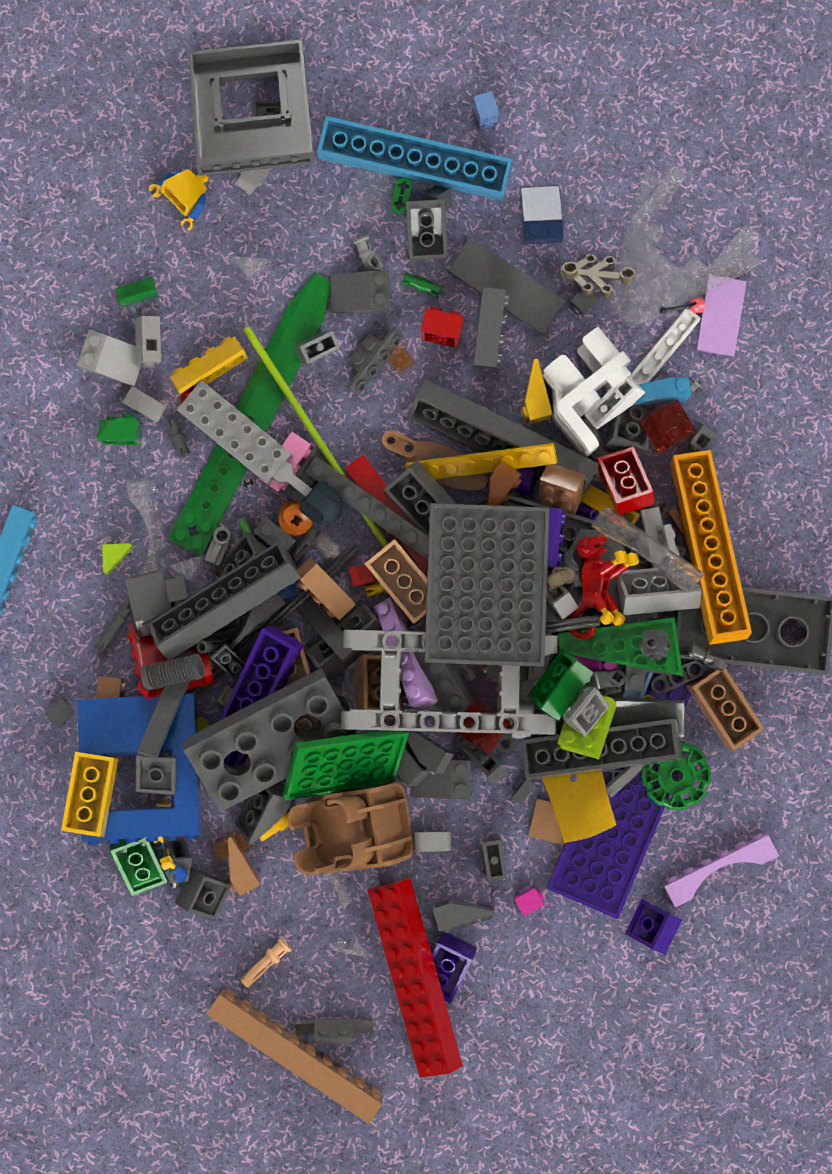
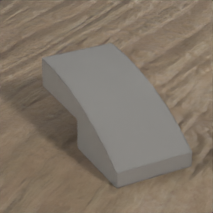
[122,386,167,422]

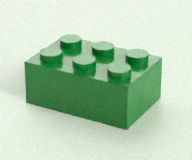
[528,648,594,721]

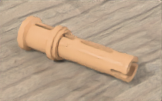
[240,937,292,988]

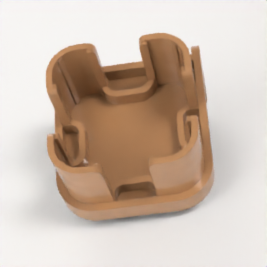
[288,782,414,875]

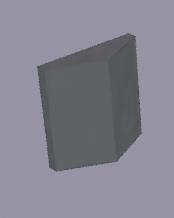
[136,754,178,795]

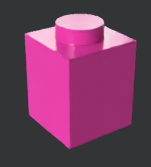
[513,886,545,916]

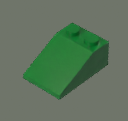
[110,838,168,896]

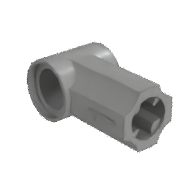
[204,527,233,566]

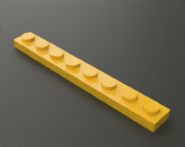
[404,443,558,479]

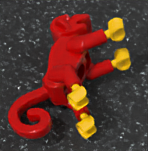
[567,535,639,639]

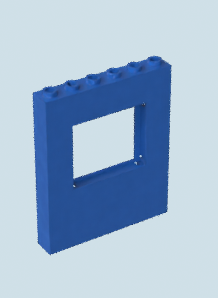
[77,693,202,845]

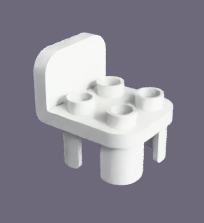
[542,326,631,457]

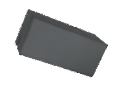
[512,779,536,805]

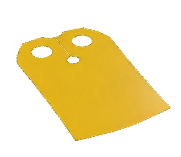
[542,771,616,843]

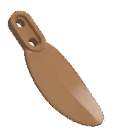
[381,430,488,491]

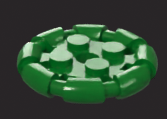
[641,741,711,810]

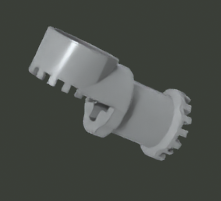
[353,235,383,271]

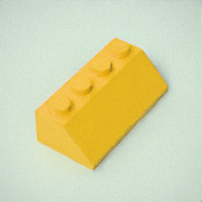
[170,336,248,395]

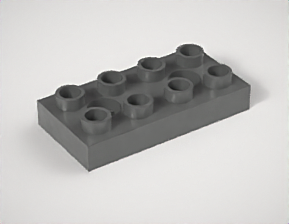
[675,587,832,675]
[182,668,357,812]

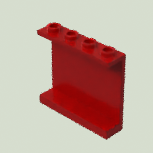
[127,623,214,700]

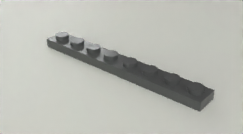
[305,457,429,560]

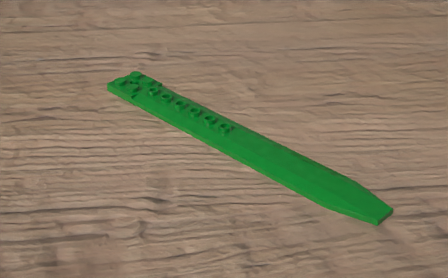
[168,273,331,557]

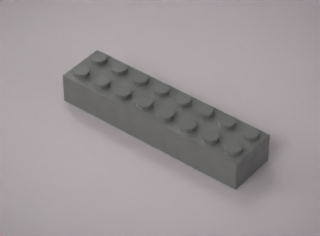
[148,541,301,661]
[521,719,683,780]

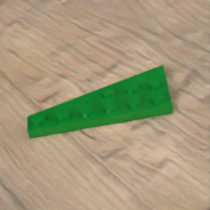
[558,617,683,676]

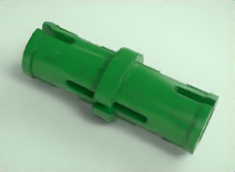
[402,272,442,298]

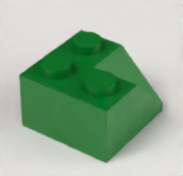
[97,414,142,445]

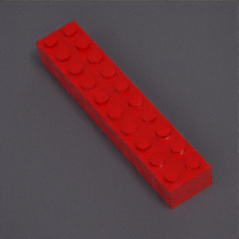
[367,878,463,1078]

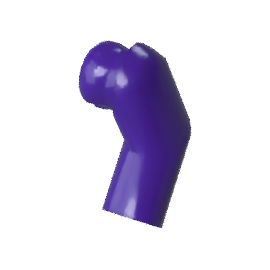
[575,504,597,520]

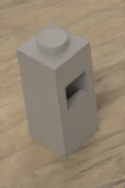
[135,316,161,368]

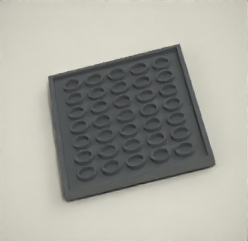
[425,503,549,667]

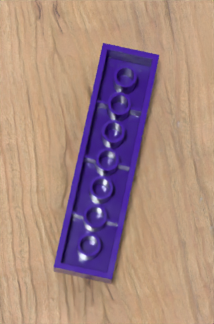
[219,625,304,766]

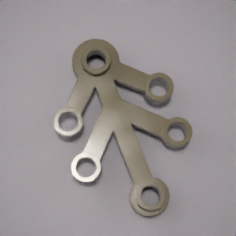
[560,254,635,298]

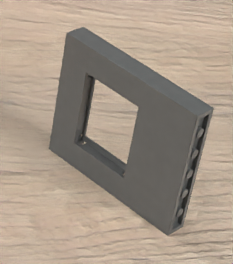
[188,39,315,176]

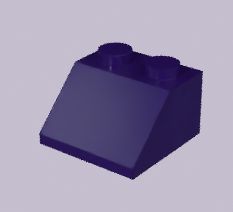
[625,899,682,955]

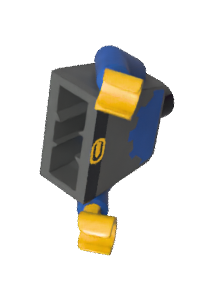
[153,837,192,888]

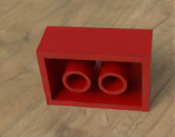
[421,306,464,348]
[597,446,654,516]

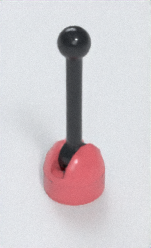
[659,297,705,314]

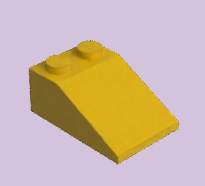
[521,358,552,425]

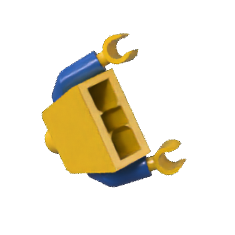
[149,169,208,230]

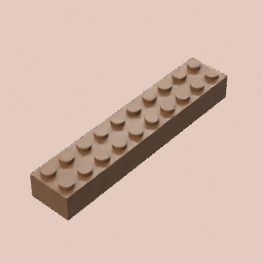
[206,989,383,1124]

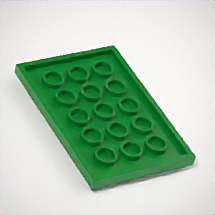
[283,730,409,801]

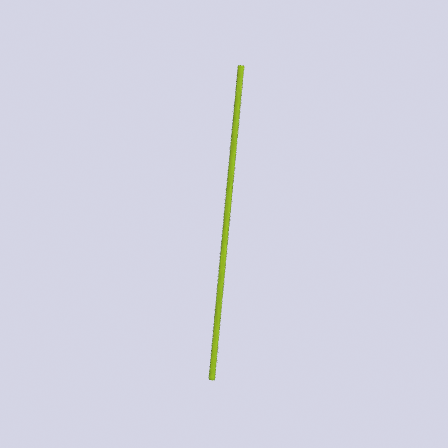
[243,326,389,548]

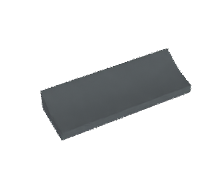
[448,237,565,335]

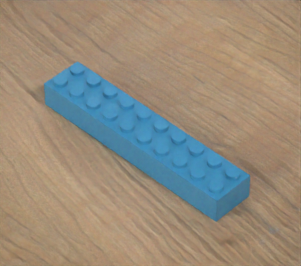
[317,116,512,201]

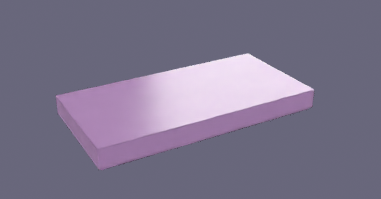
[696,275,747,357]

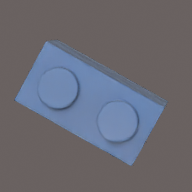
[473,91,499,129]

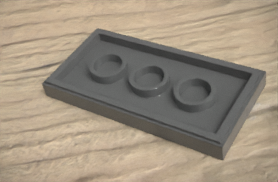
[609,697,685,737]

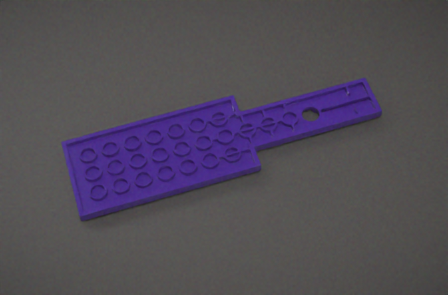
[547,659,704,919]

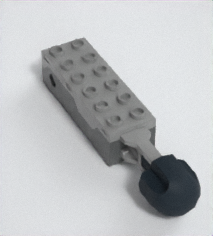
[177,380,344,525]

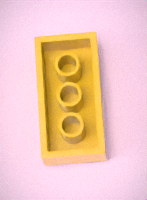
[61,752,118,837]

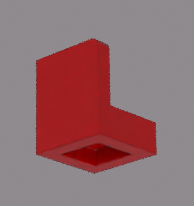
[349,565,376,587]

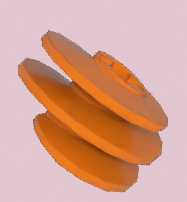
[277,501,313,536]

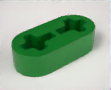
[391,178,412,214]

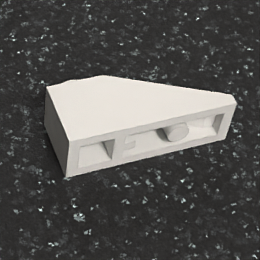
[584,377,645,429]

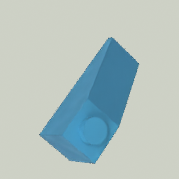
[632,377,692,406]

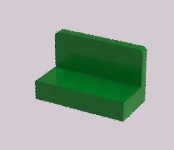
[116,277,158,307]

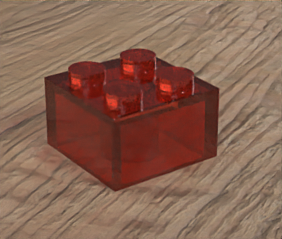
[640,399,696,454]
[455,701,511,755]

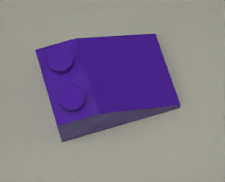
[432,932,477,1004]

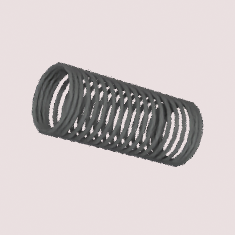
[140,654,204,690]

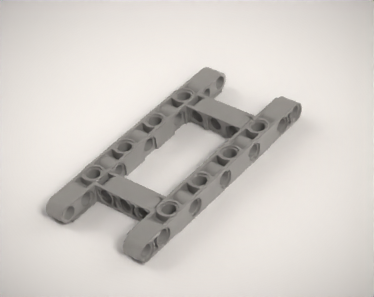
[341,630,558,735]

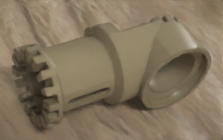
[546,567,575,589]

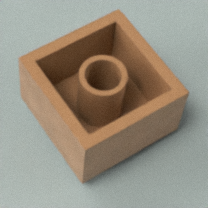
[538,464,585,515]

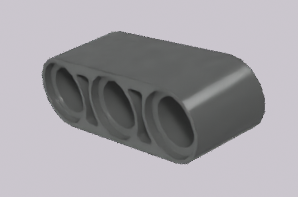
[649,661,704,694]

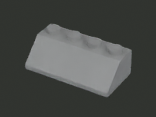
[616,565,702,615]

